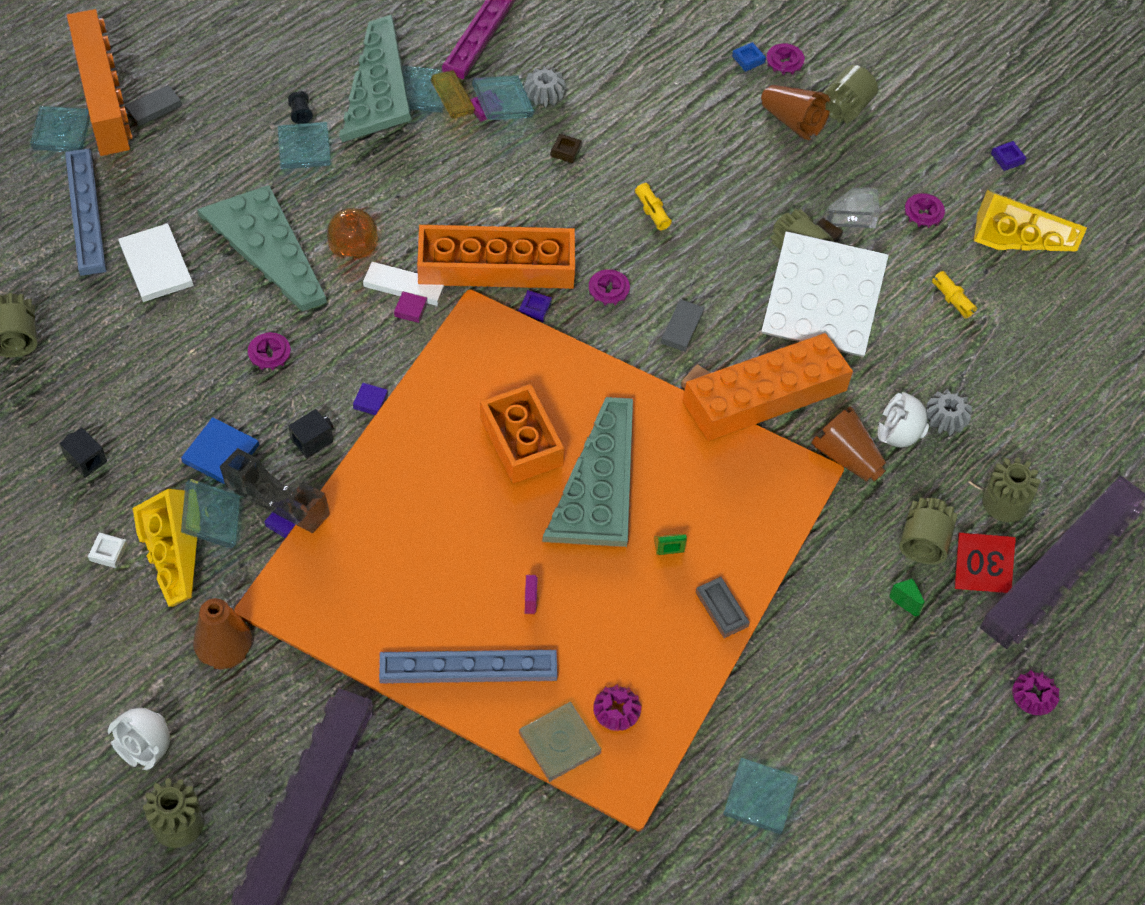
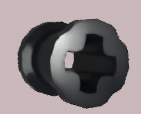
[288,91,313,124]

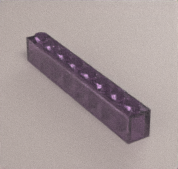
[980,475,1145,649]
[231,688,373,905]

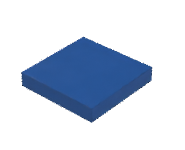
[181,417,259,486]

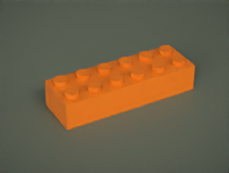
[66,9,132,156]
[417,225,575,289]
[682,333,853,441]

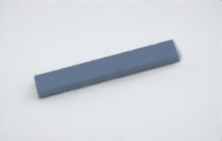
[65,148,106,276]
[379,650,557,683]

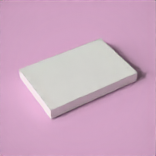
[118,223,193,302]

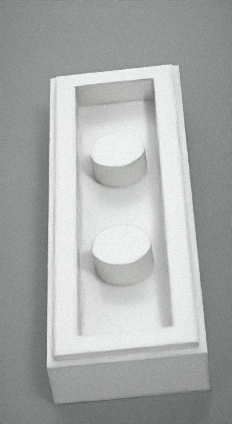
[363,262,446,306]

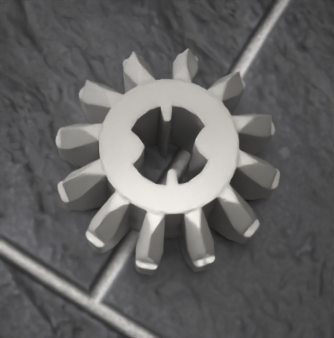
[524,66,566,108]
[926,389,972,436]

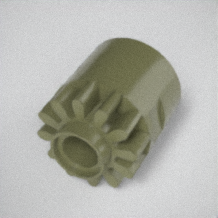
[823,65,878,124]
[770,209,833,251]
[0,293,37,358]
[982,457,1041,522]
[899,497,958,565]
[143,778,204,848]

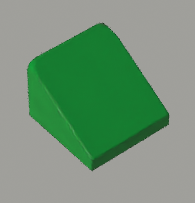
[654,534,687,555]
[889,579,925,617]

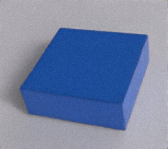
[732,42,766,72]

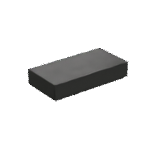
[125,85,182,127]
[661,299,704,352]
[695,577,750,638]

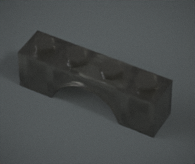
[219,448,330,533]

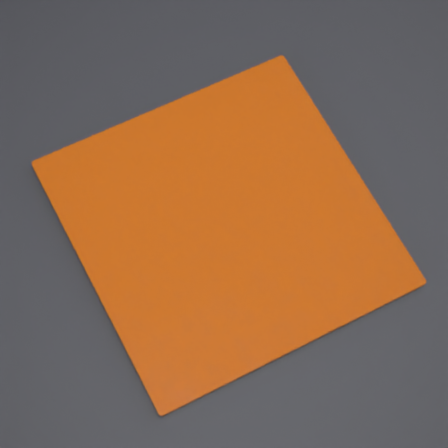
[234,290,844,831]

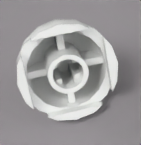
[878,392,929,447]
[108,708,170,770]

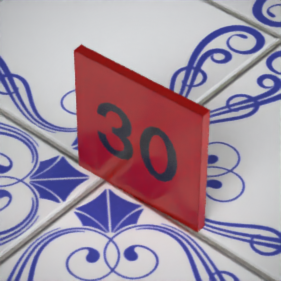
[954,532,1016,593]

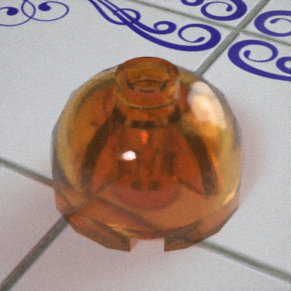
[327,208,378,259]

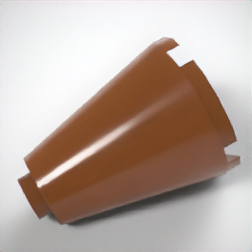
[761,85,831,140]
[811,406,886,482]
[193,598,252,670]

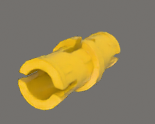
[635,183,672,231]
[932,271,977,319]

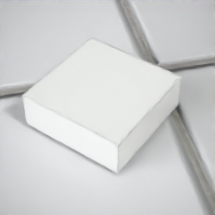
[88,533,127,568]

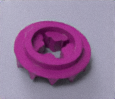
[766,43,805,75]
[904,193,945,228]
[589,269,630,306]
[248,333,291,370]
[1012,670,1060,715]
[593,684,641,731]

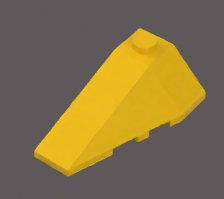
[974,190,1087,251]
[132,489,199,607]

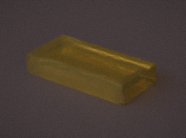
[430,70,475,119]

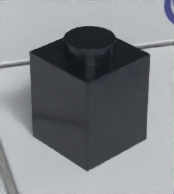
[288,409,334,458]
[59,427,107,478]

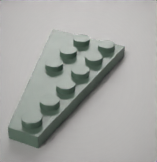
[339,15,412,142]
[197,185,327,312]
[542,397,633,547]

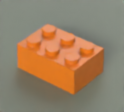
[480,384,564,484]

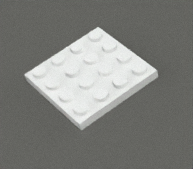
[761,231,888,357]

